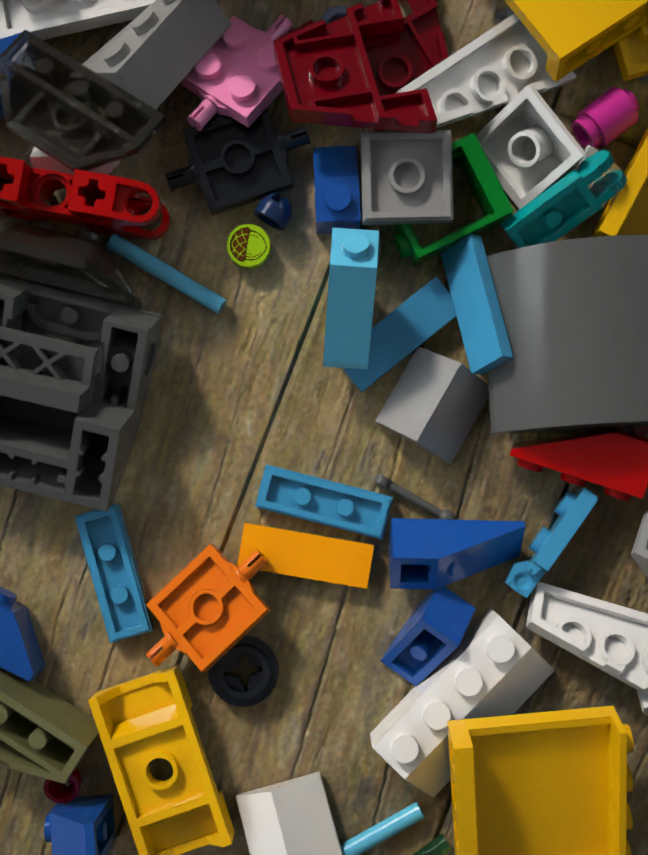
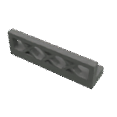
[0,326,99,413]

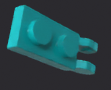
[501,149,628,248]

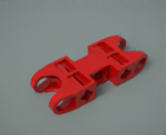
[0,156,171,240]

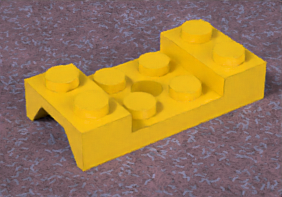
[88,664,235,855]

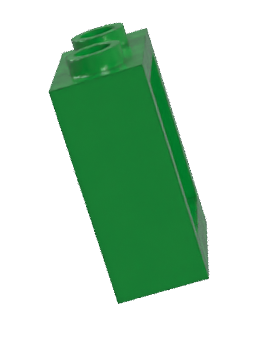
[393,133,514,267]

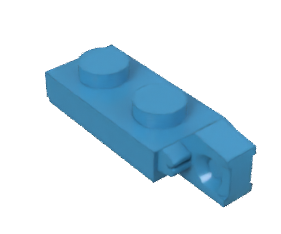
[504,488,598,598]

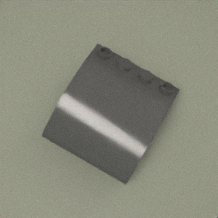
[487,235,648,434]
[0,274,162,512]

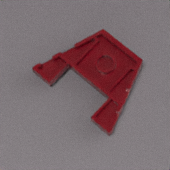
[273,0,437,134]
[280,0,449,132]

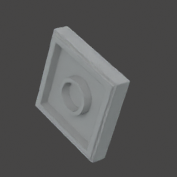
[360,130,453,225]

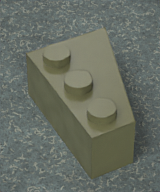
[0,667,99,784]

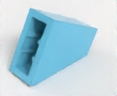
[323,227,379,370]

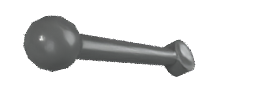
[373,473,455,520]

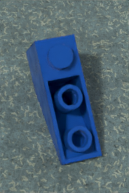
[389,518,525,589]

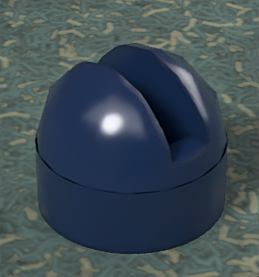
[254,192,292,231]

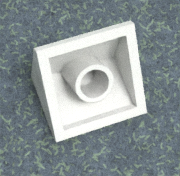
[476,84,587,210]
[235,771,343,855]

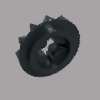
[208,636,279,707]

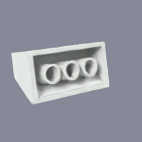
[370,608,555,798]

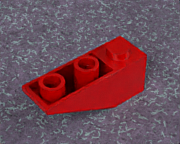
[510,428,648,501]

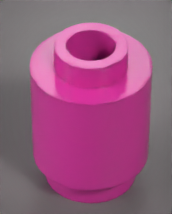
[571,87,639,148]

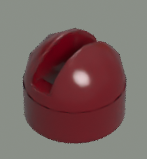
[43,767,82,803]

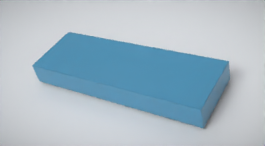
[441,234,513,375]
[342,277,456,393]
[255,464,393,539]
[75,504,155,643]

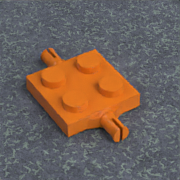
[146,544,271,672]

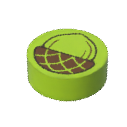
[227,224,271,270]

